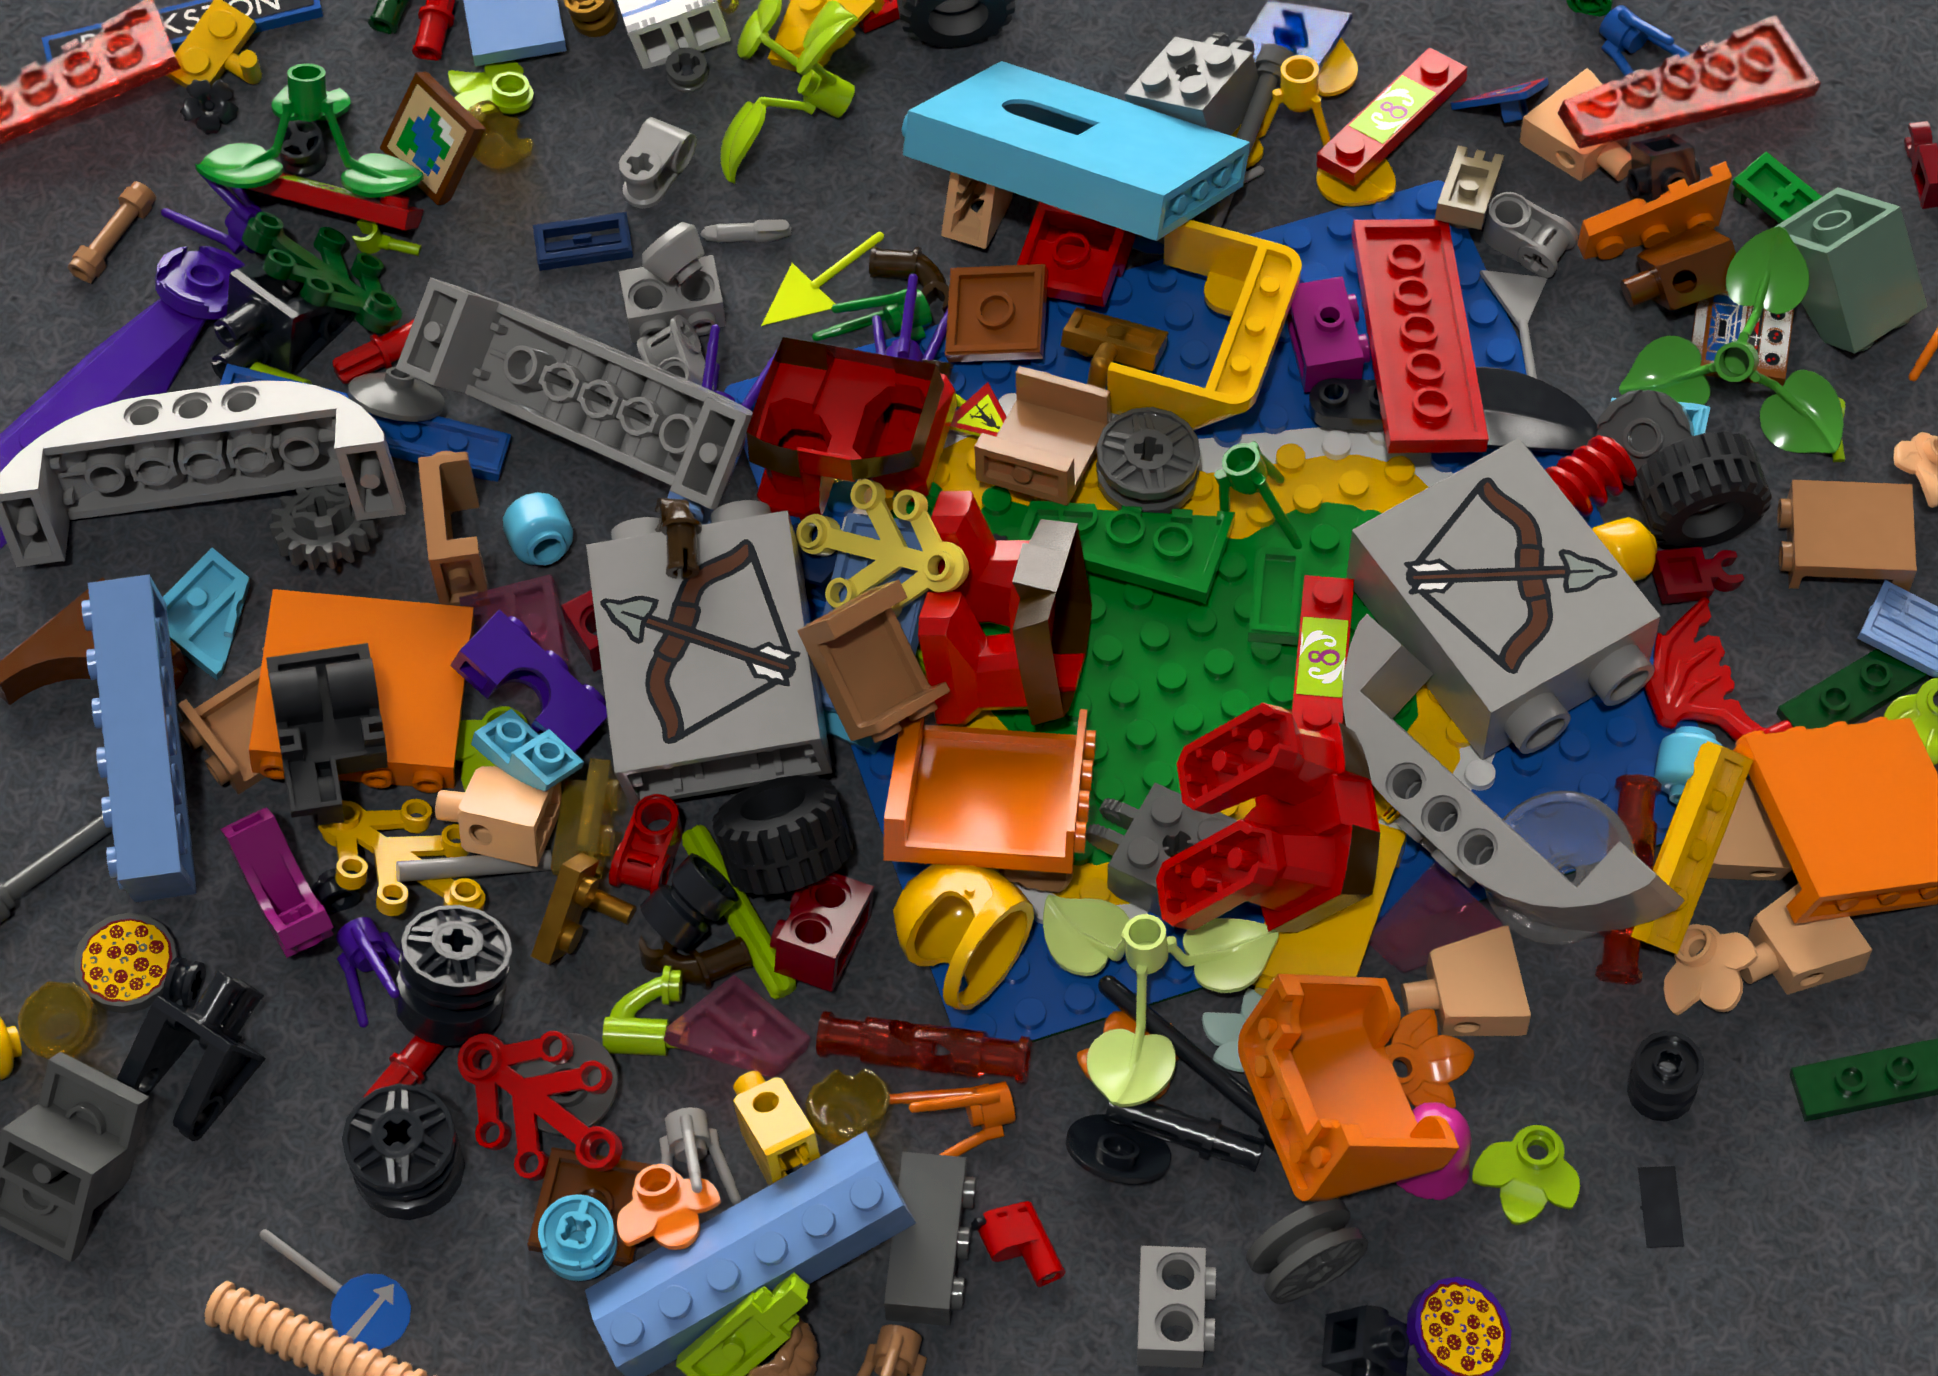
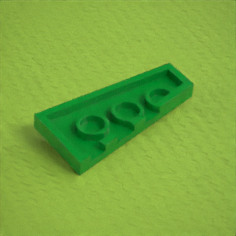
[1016,501,1235,603]

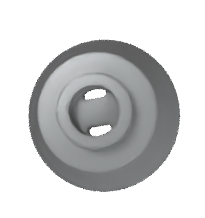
[642,222,704,284]

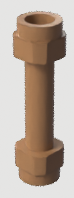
[68,181,156,283]

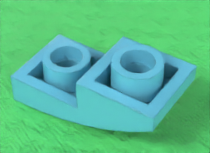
[471,709,584,791]

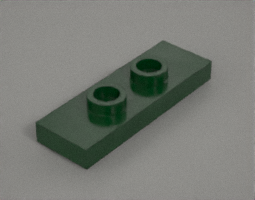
[1776,649,1929,729]
[1789,1038,1938,1122]

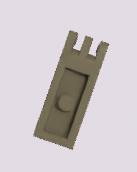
[1434,145,1504,230]

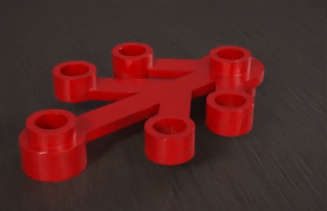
[458,1031,622,1181]

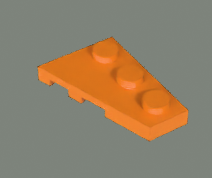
[1578,161,1732,260]

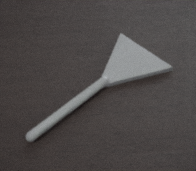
[1480,270,1548,379]

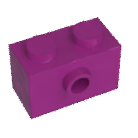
[1286,276,1370,392]

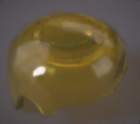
[467,99,534,170]
[18,981,98,1059]
[805,1068,890,1146]

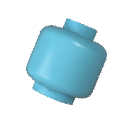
[503,492,573,566]
[1654,726,1722,804]

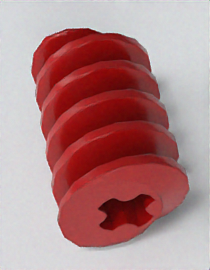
[1545,435,1638,517]

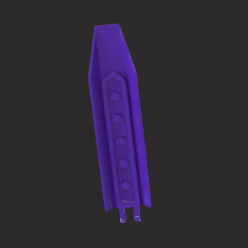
[0,298,206,549]

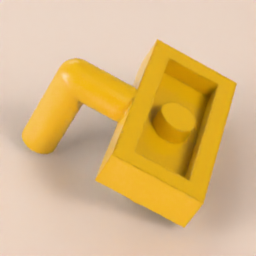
[163,0,262,88]

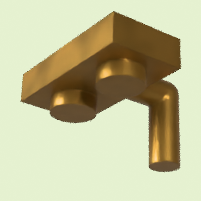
[1061,307,1169,389]
[531,852,637,965]

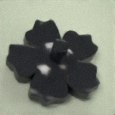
[180,79,238,135]

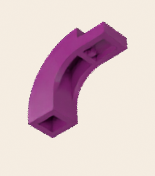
[220,807,334,958]

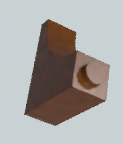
[0,577,189,705]

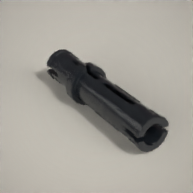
[1104,1100,1266,1172]

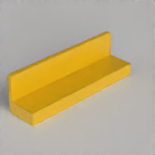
[1628,741,1753,954]

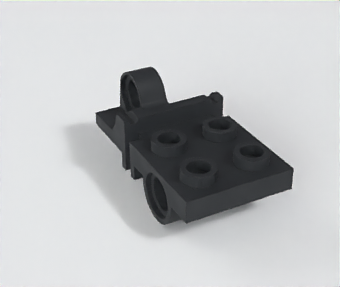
[266,643,388,826]

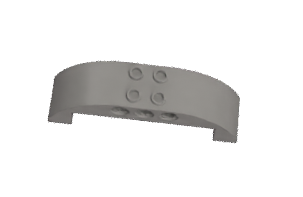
[396,277,753,510]
[0,381,406,567]
[1343,614,1685,932]

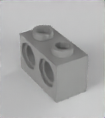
[619,255,726,343]
[1137,1246,1216,1368]

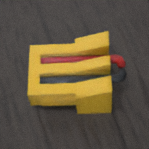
[1379,803,1401,825]

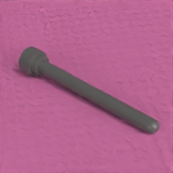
[1203,43,1296,228]
[0,814,112,923]

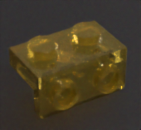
[551,758,622,879]

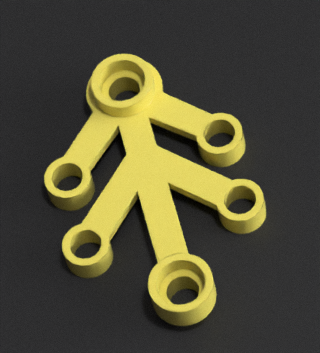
[796,479,969,617]

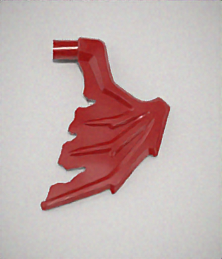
[1644,597,1793,742]

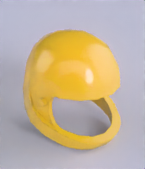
[893,864,1034,1010]

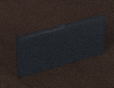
[1638,1166,1684,1248]

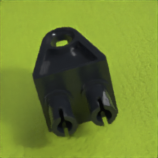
[212,261,356,380]
[117,969,266,1141]

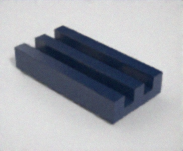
[533,212,633,271]

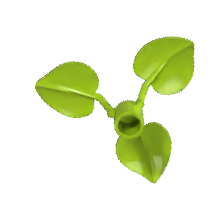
[721,0,859,184]

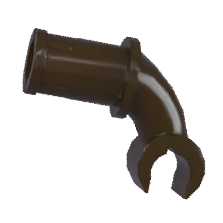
[869,247,949,314]
[655,498,702,579]
[639,935,752,990]

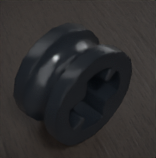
[163,956,206,1008]

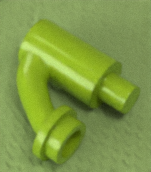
[602,966,689,1056]

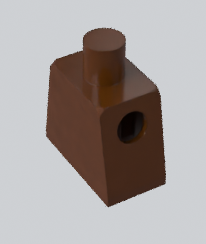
[1621,224,1736,310]

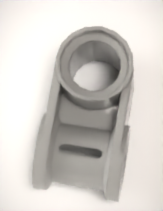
[619,117,696,208]
[1483,192,1578,278]
[637,315,714,390]

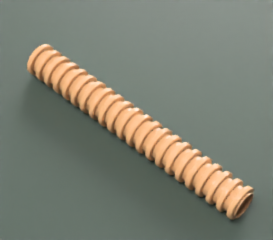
[205,1281,436,1376]

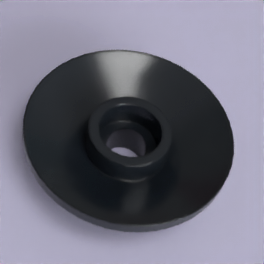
[1065,1114,1171,1184]

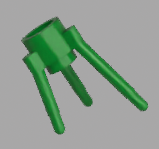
[812,288,932,349]
[1214,441,1302,549]

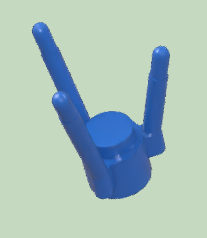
[1599,5,1714,107]

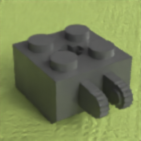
[1125,32,1259,136]
[1086,783,1238,930]

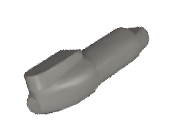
[701,219,791,243]

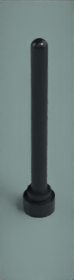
[1098,975,1277,1154]

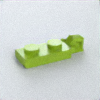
[676,1272,810,1376]

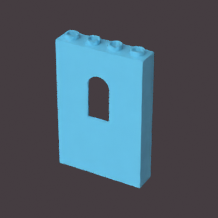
[902,61,1250,241]

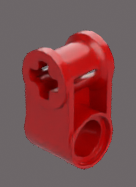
[609,794,683,895]

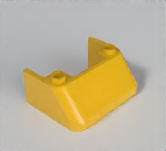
[1107,220,1302,431]

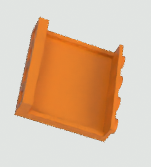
[249,589,474,793]
[883,709,1096,874]
[1733,717,1938,924]

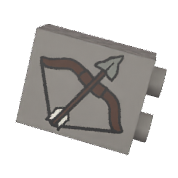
[1346,438,1661,760]
[586,500,832,806]

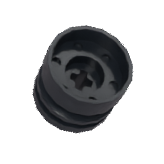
[394,905,512,1046]
[342,1084,465,1220]

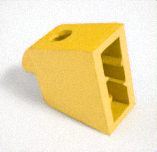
[733,1071,820,1185]

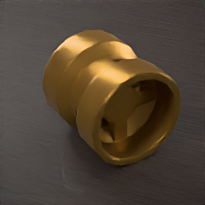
[563,0,618,37]

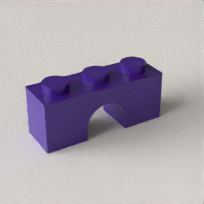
[450,609,608,753]

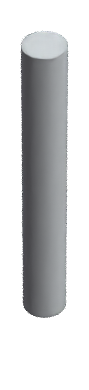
[396,850,552,882]

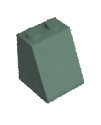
[1775,187,1928,353]

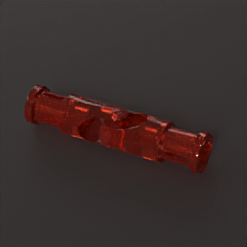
[1595,774,1662,985]
[816,1011,1032,1083]

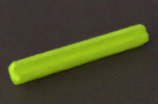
[682,825,796,1000]

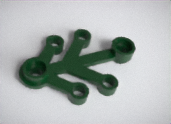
[242,212,402,333]

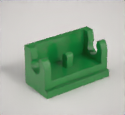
[1732,152,1822,224]

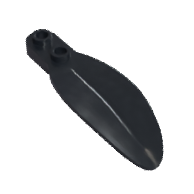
[1309,367,1598,453]

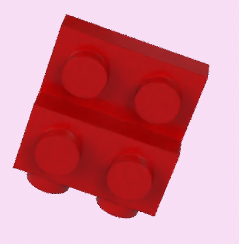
[1017,201,1135,307]

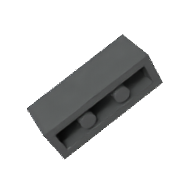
[884,1152,976,1326]

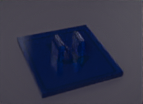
[1245,0,1353,72]

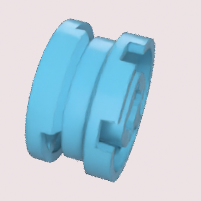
[538,1195,618,1281]

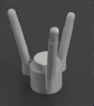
[659,1107,741,1205]

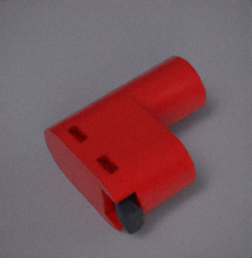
[971,1201,1066,1287]

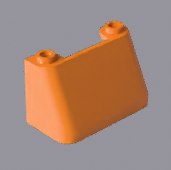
[1238,974,1459,1201]

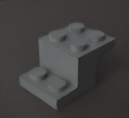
[0,1052,149,1262]

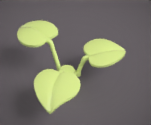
[1043,895,1279,1107]

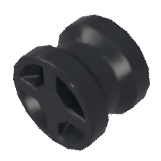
[280,120,327,178]

